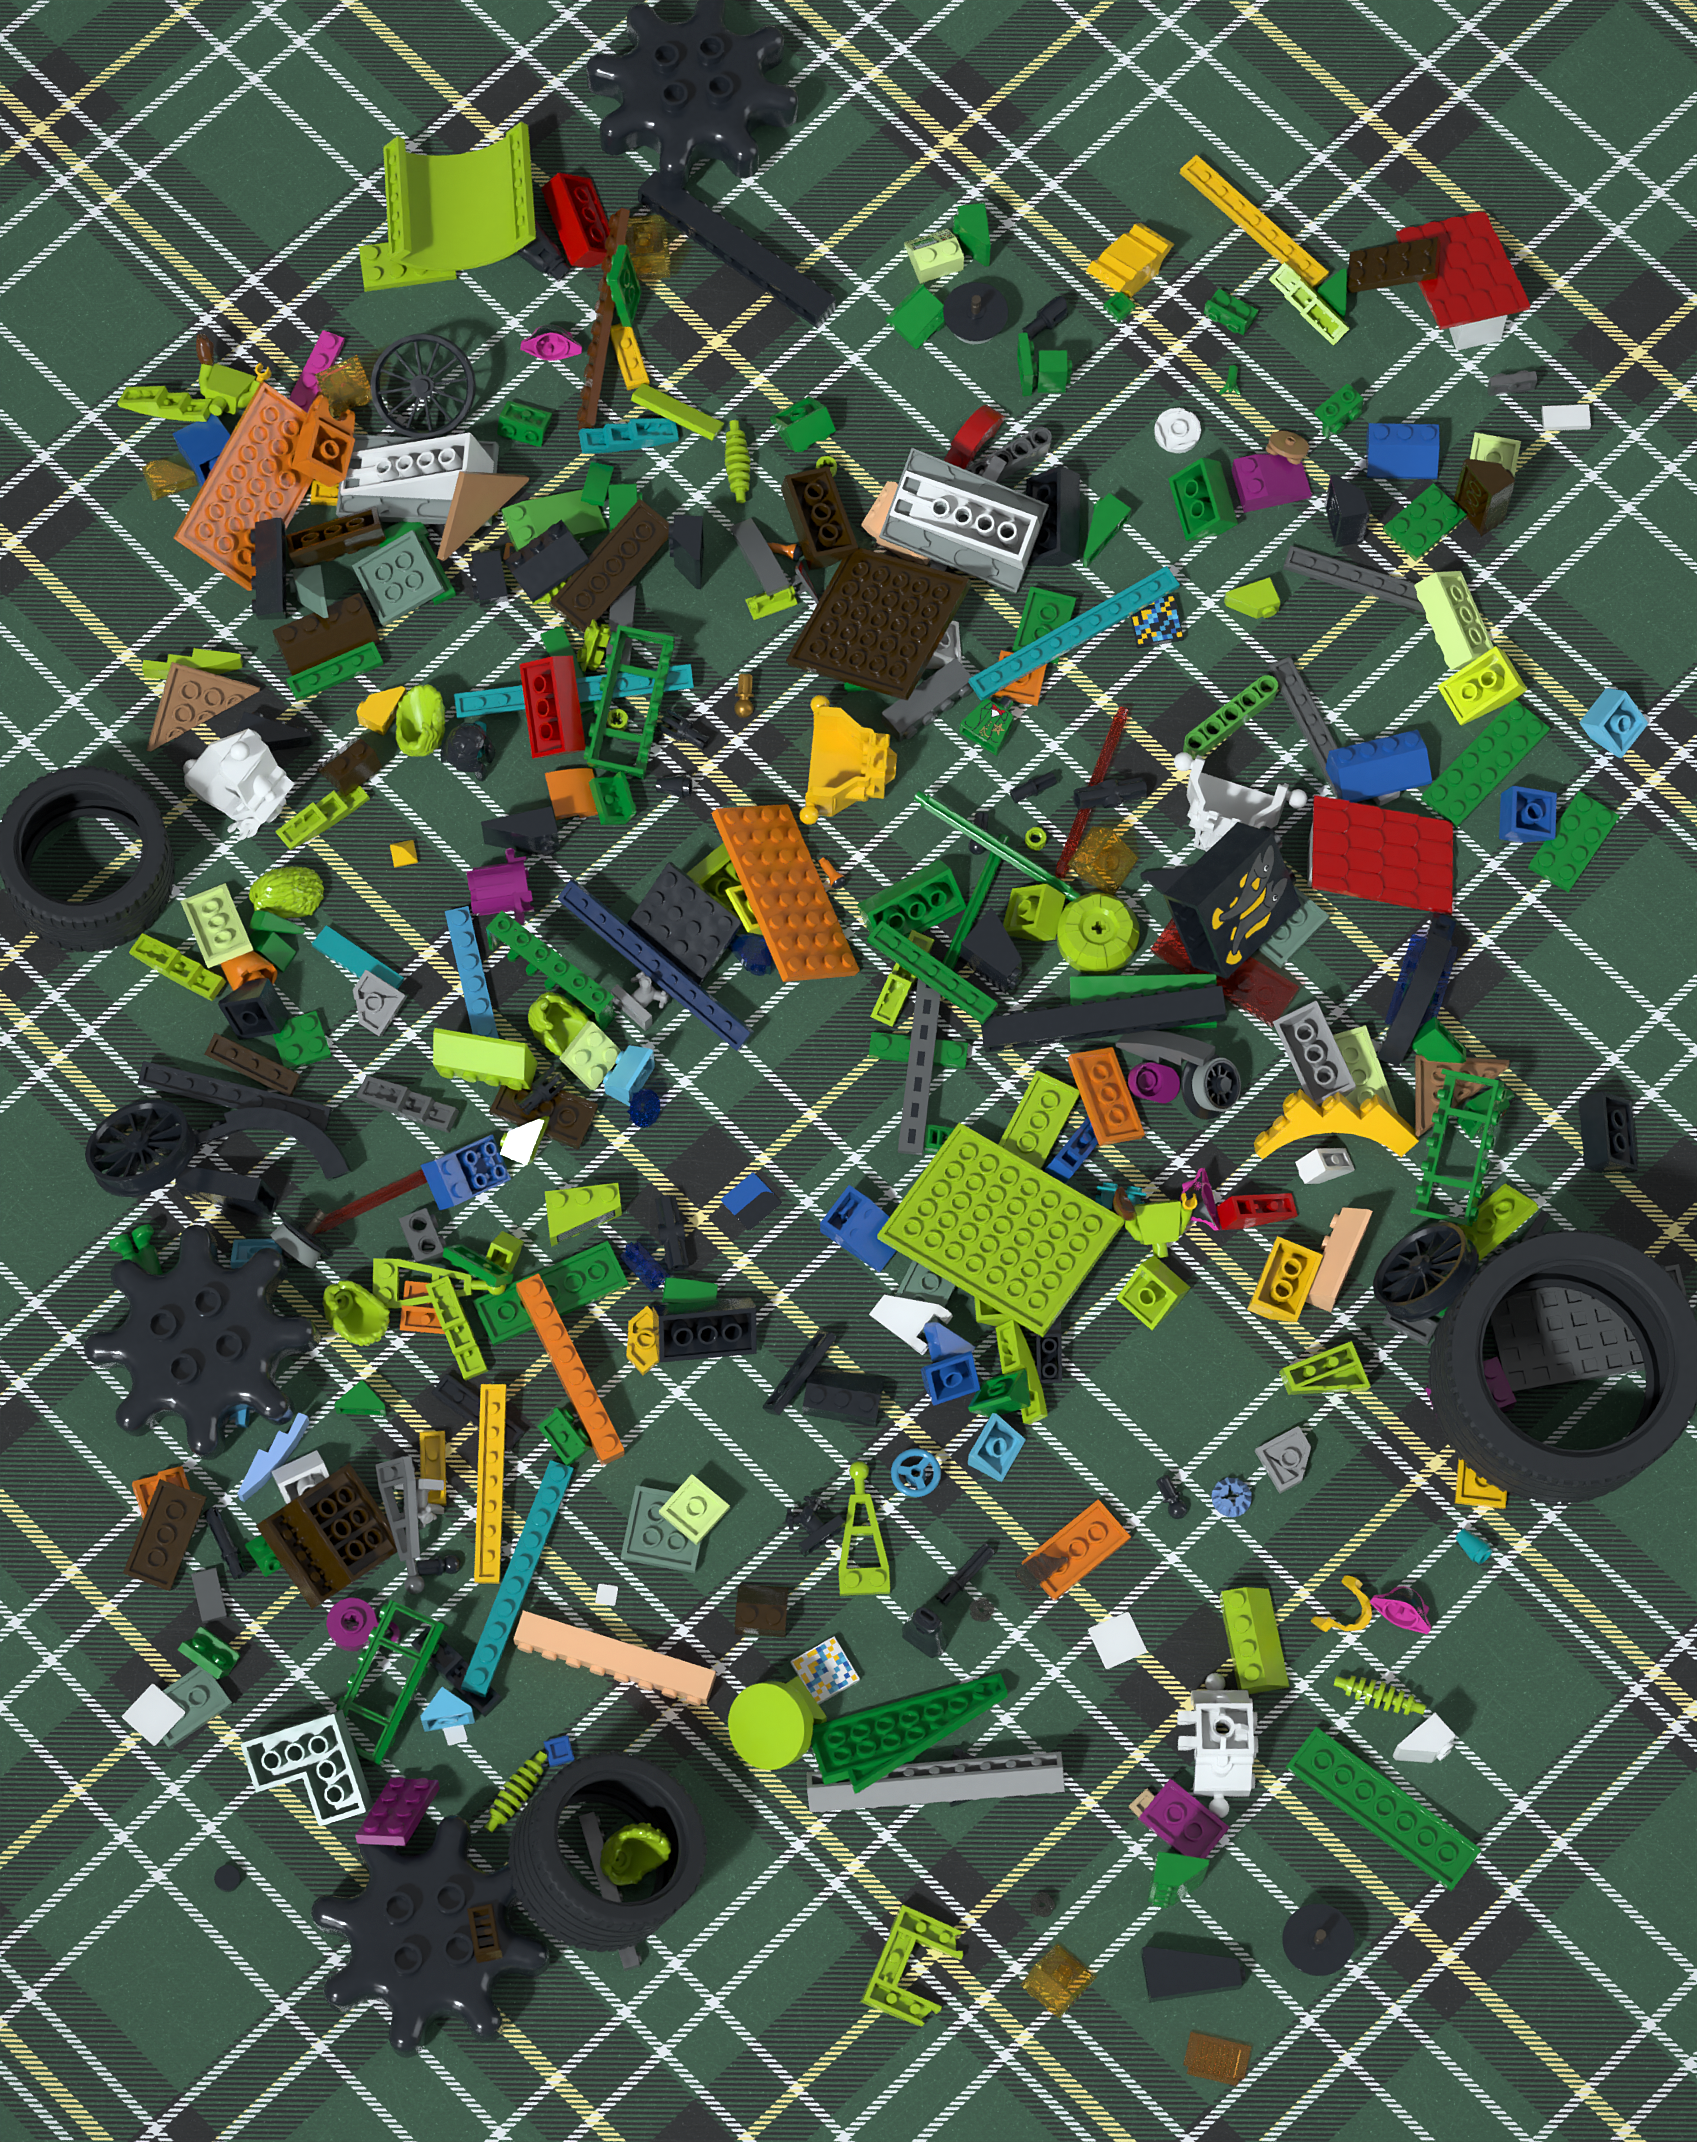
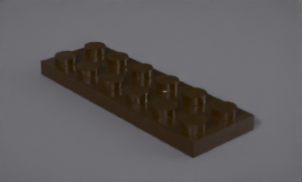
[549,499,669,634]

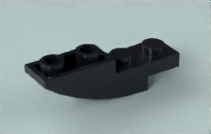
[1035,1313,1062,1384]

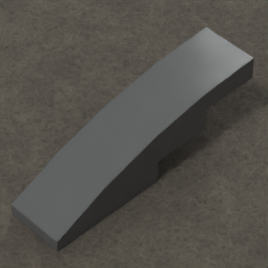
[730,518,789,596]
[605,586,636,672]
[1116,1030,1215,1067]
[356,1075,459,1133]

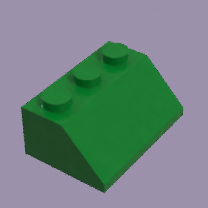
[1168,457,1238,541]

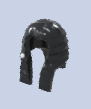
[440,722,496,782]

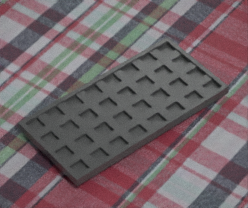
[1489,1264,1687,1394]

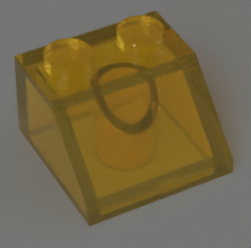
[315,355,372,417]
[1068,826,1138,896]
[1021,1944,1097,2019]

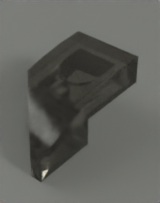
[1014,1553,1068,1592]

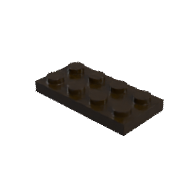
[1346,237,1441,293]
[489,1079,599,1150]
[123,1479,207,1591]

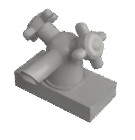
[611,971,669,1031]
[394,1479,444,1528]

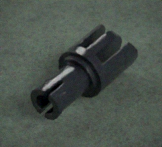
[1022,296,1068,340]
[656,708,710,751]
[517,1064,569,1115]

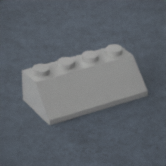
[1273,1001,1356,1107]

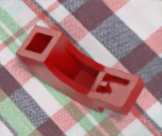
[943,405,1005,469]

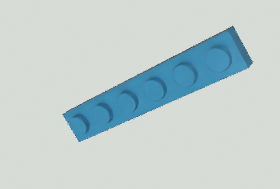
[445,906,499,1039]

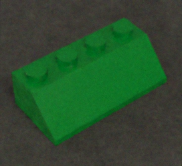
[856,859,967,939]
[1148,1851,1209,1908]

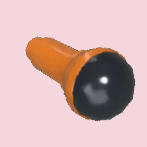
[767,542,802,560]
[819,858,846,889]

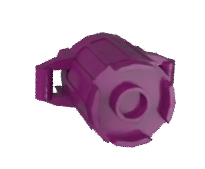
[466,848,534,924]

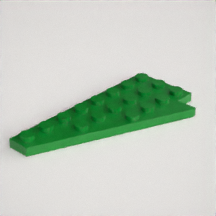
[811,1673,1008,1794]

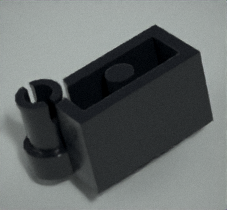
[468,548,508,606]

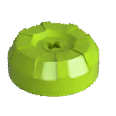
[1057,892,1139,975]
[728,1681,814,1770]

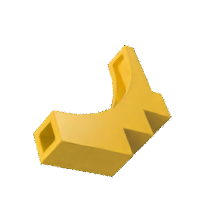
[1254,1089,1419,1160]

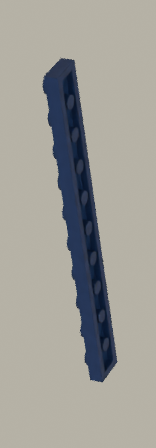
[557,879,754,1051]

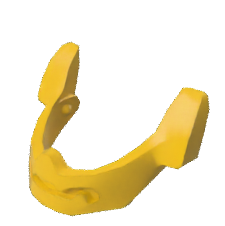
[1311,1575,1372,1632]

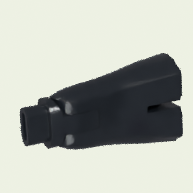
[515,216,571,282]
[902,1607,948,1658]

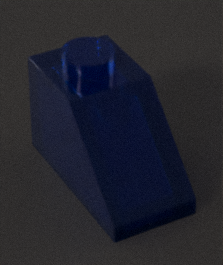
[728,934,773,976]

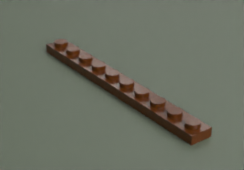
[577,208,630,430]

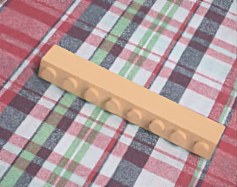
[514,1611,716,1706]

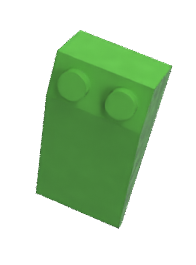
[501,490,607,552]

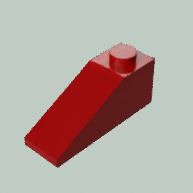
[1216,1193,1298,1230]

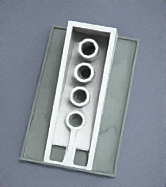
[336,433,499,526]
[879,448,1049,594]

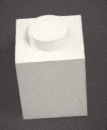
[1295,1148,1355,1184]

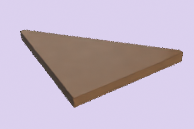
[437,471,529,561]
[146,662,260,751]
[1415,1055,1509,1136]

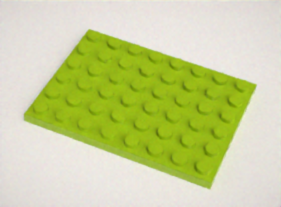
[877,1122,1124,1337]

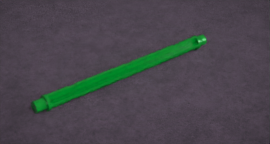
[913,791,1081,901]
[941,834,1009,998]

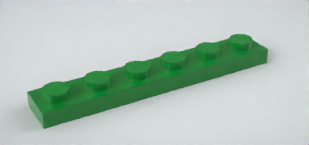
[867,920,998,1024]

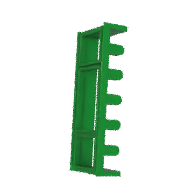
[584,625,675,779]
[486,910,618,1032]
[1410,1069,1506,1227]
[336,1600,448,1766]

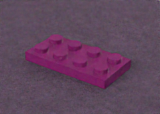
[355,1777,440,1846]

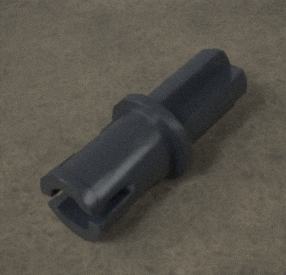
[1009,772,1057,804]

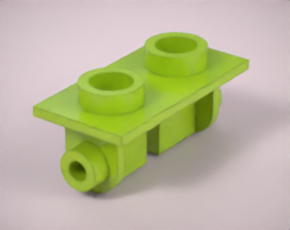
[745,584,798,620]
[577,619,611,672]

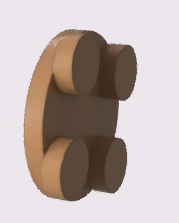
[1266,431,1309,464]

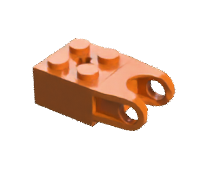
[292,395,355,487]

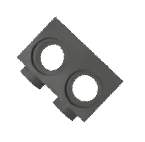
[399,1208,447,1265]

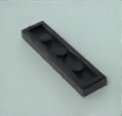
[762,1330,837,1416]
[431,1373,525,1452]

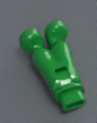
[108,1224,163,1275]

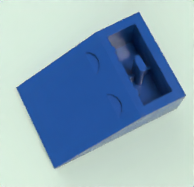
[421,1134,511,1210]
[820,1185,897,1273]

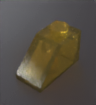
[141,459,198,501]

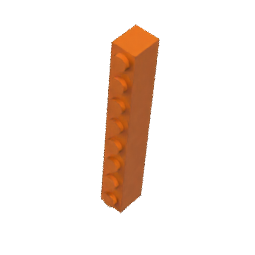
[516,1273,625,1466]

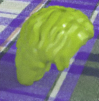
[396,684,445,757]
[249,866,324,919]
[528,992,592,1057]
[323,1280,390,1346]
[600,1823,671,1886]

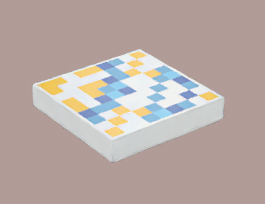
[790,1637,860,1705]

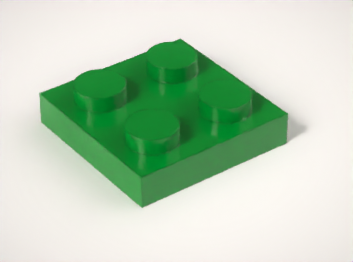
[1017,333,1037,397]
[272,1011,332,1070]

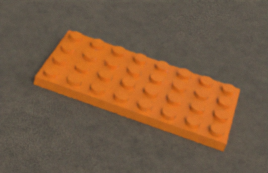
[174,382,314,591]
[711,804,860,982]

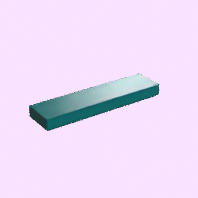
[312,925,404,989]

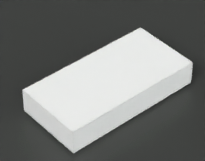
[1541,404,1591,431]

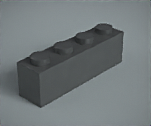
[881,658,973,743]

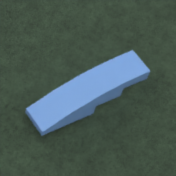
[237,1412,310,1502]

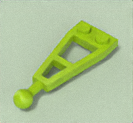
[373,1258,506,1308]
[839,1461,890,1596]

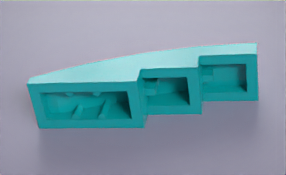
[579,418,679,454]

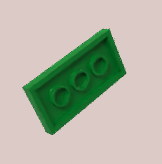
[1528,791,1620,893]

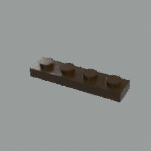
[204,1033,302,1097]

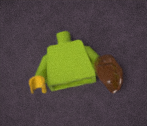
[196,333,271,416]
[1113,1187,1197,1258]

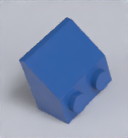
[1499,786,1557,843]
[921,1351,980,1406]

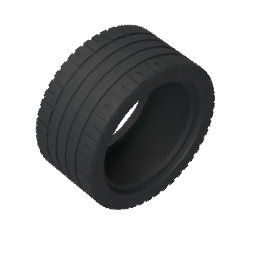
[0,765,175,952]
[508,1751,707,1952]

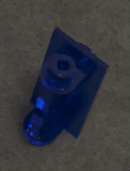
[619,1241,670,1292]

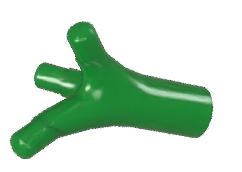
[1218,365,1241,396]

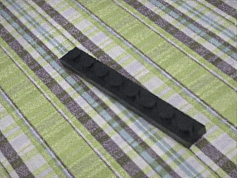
[137,1061,332,1131]

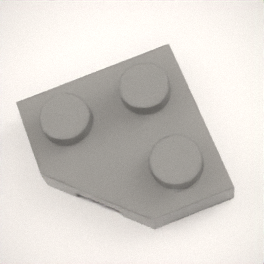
[353,970,407,1037]
[1255,1426,1311,1494]

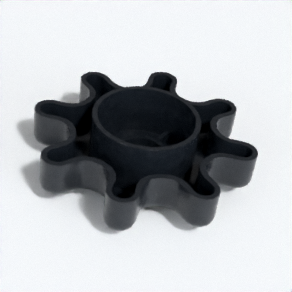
[586,0,798,190]
[83,1224,321,1460]
[311,1815,550,2058]

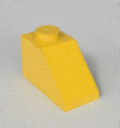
[356,686,407,736]

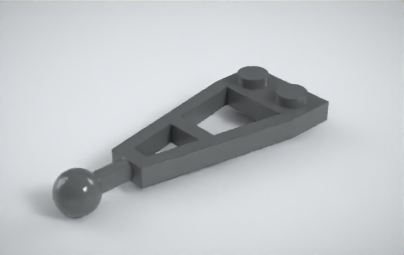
[375,1456,425,1595]

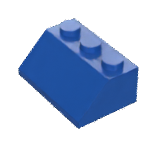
[1366,423,1439,479]

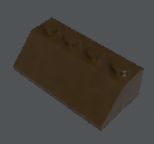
[1453,458,1515,537]
[780,466,858,570]
[286,506,386,569]
[272,593,381,676]

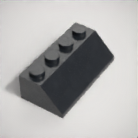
[1026,465,1080,567]
[251,518,287,620]
[653,1297,757,1363]

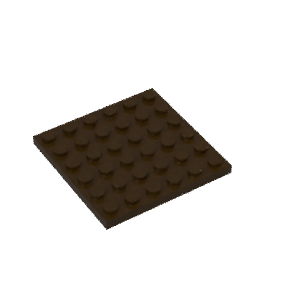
[786,547,972,701]

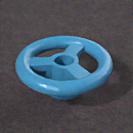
[891,1449,941,1497]

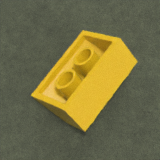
[1247,1236,1323,1322]

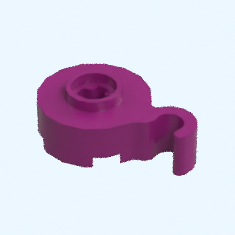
[326,1598,401,1651]

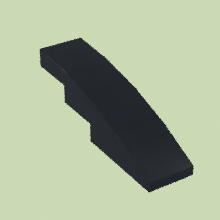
[410,1626,503,1717]

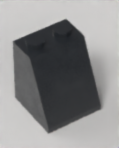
[960,908,1023,994]

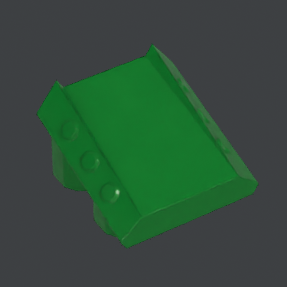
[885,284,945,350]

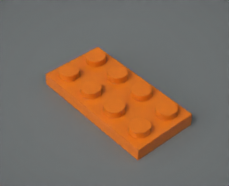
[1067,1047,1145,1146]
[1022,1499,1131,1602]

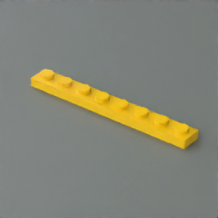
[1180,155,1329,289]
[474,1384,507,1584]

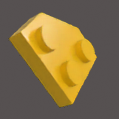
[626,1306,659,1375]

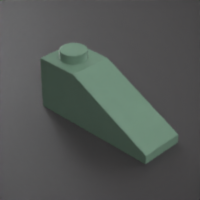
[289,565,328,618]

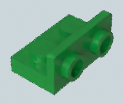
[1204,288,1258,336]
[497,401,552,447]
[178,1626,241,1679]

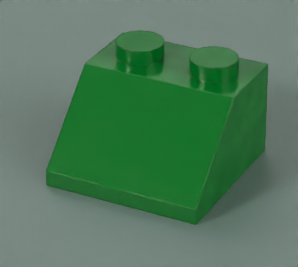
[952,203,991,266]
[769,396,836,452]

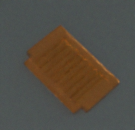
[1183,2032,1251,2086]

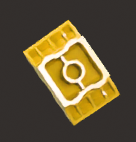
[1086,223,1174,298]

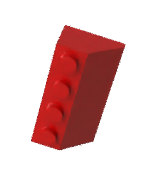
[541,173,611,268]
[519,656,586,759]

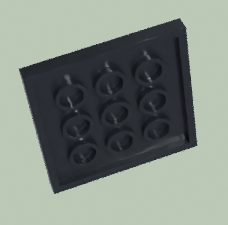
[627,862,743,986]

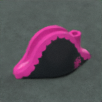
[520,325,582,361]
[1179,1168,1221,1231]
[1370,1586,1431,1634]

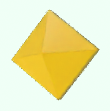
[390,840,418,868]

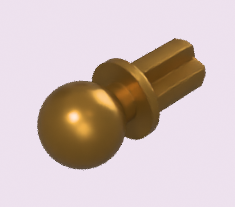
[734,674,754,718]

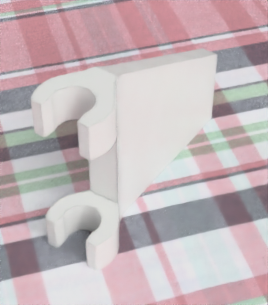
[869,1295,953,1355]

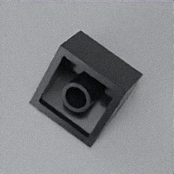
[218,978,289,1040]

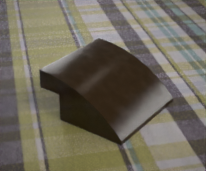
[256,1463,398,1609]

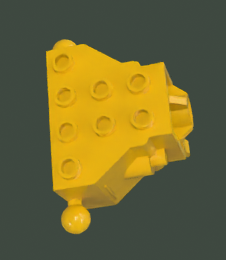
[800,695,897,825]

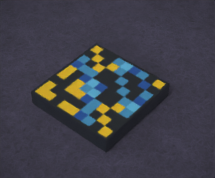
[1130,595,1184,649]

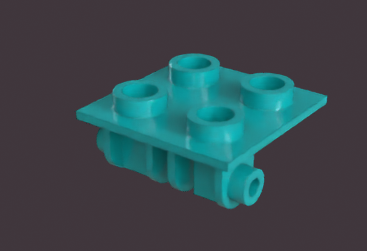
[1095,1182,1147,1210]

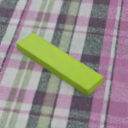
[631,383,724,441]

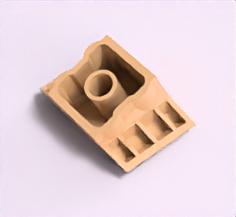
[861,481,931,565]

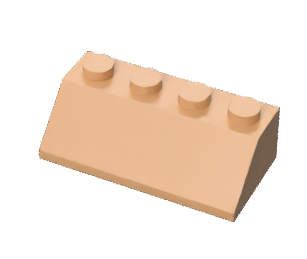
[1305,1208,1372,1312]

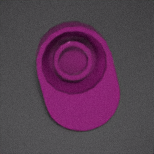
[1128,1062,1180,1103]

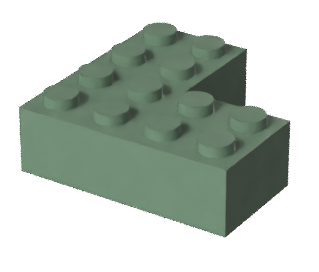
[240,1709,374,1826]

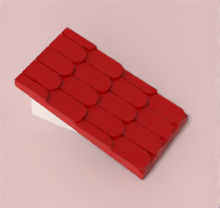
[1395,211,1531,351]
[1307,795,1453,915]

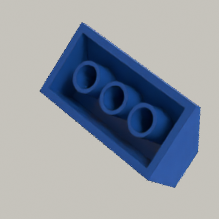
[1325,730,1432,803]

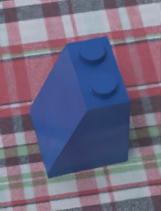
[173,414,230,488]

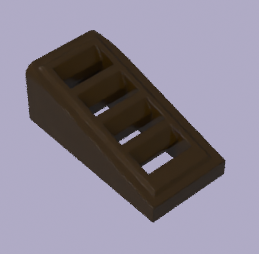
[467,1903,502,1963]

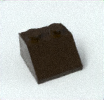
[316,738,382,797]
[735,1584,789,1638]

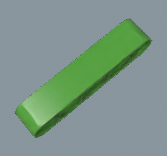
[1183,675,1278,760]

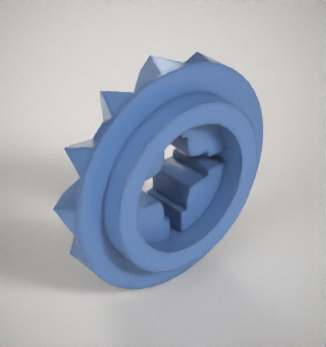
[1211,1477,1251,1517]

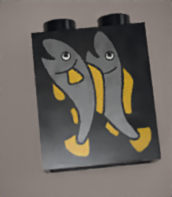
[1163,822,1301,979]

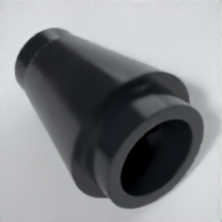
[656,775,693,799]

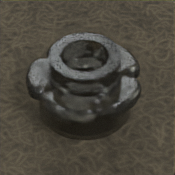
[969,1598,994,1622]
[1030,1892,1055,1918]

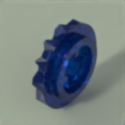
[626,1089,661,1128]

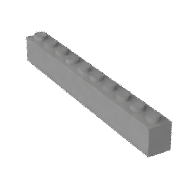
[807,1752,1065,1812]

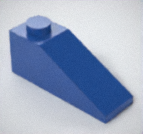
[1043,1116,1098,1184]

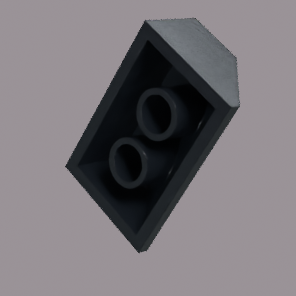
[1324,474,1372,548]
[668,515,704,589]
[504,519,590,603]
[1579,1091,1638,1173]
[802,1367,885,1427]

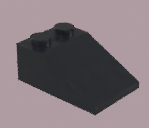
[481,806,560,856]

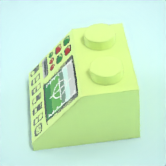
[904,229,964,284]

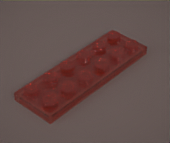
[1150,918,1299,1028]

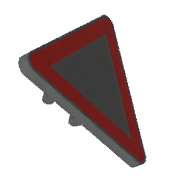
[790,560,819,604]

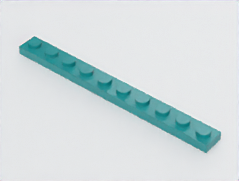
[968,566,1180,701]
[454,664,694,719]
[461,1460,574,1697]

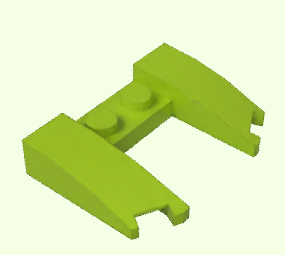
[860,1905,963,2027]

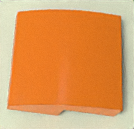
[545,768,598,820]
[400,1281,455,1334]
[132,1466,190,1520]

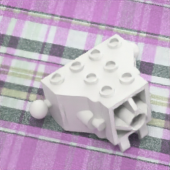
[183,729,294,841]
[1174,752,1307,852]
[1177,1673,1258,1818]

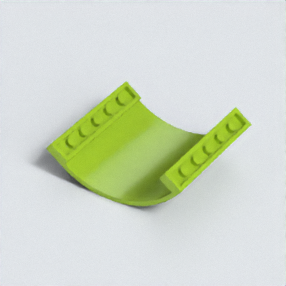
[383,122,536,271]

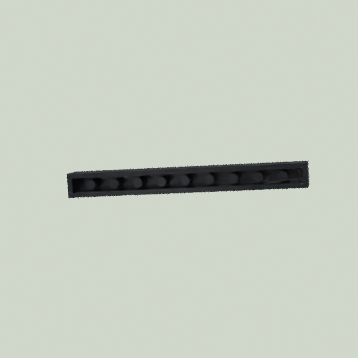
[638,170,836,329]
[981,984,1227,1053]

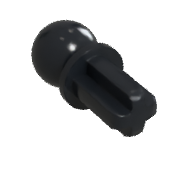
[968,812,989,855]
[1156,1475,1188,1519]
[416,1554,461,1576]

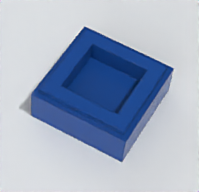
[543,1735,575,1767]

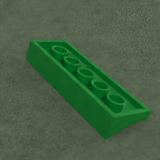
[1070,974,1217,1029]

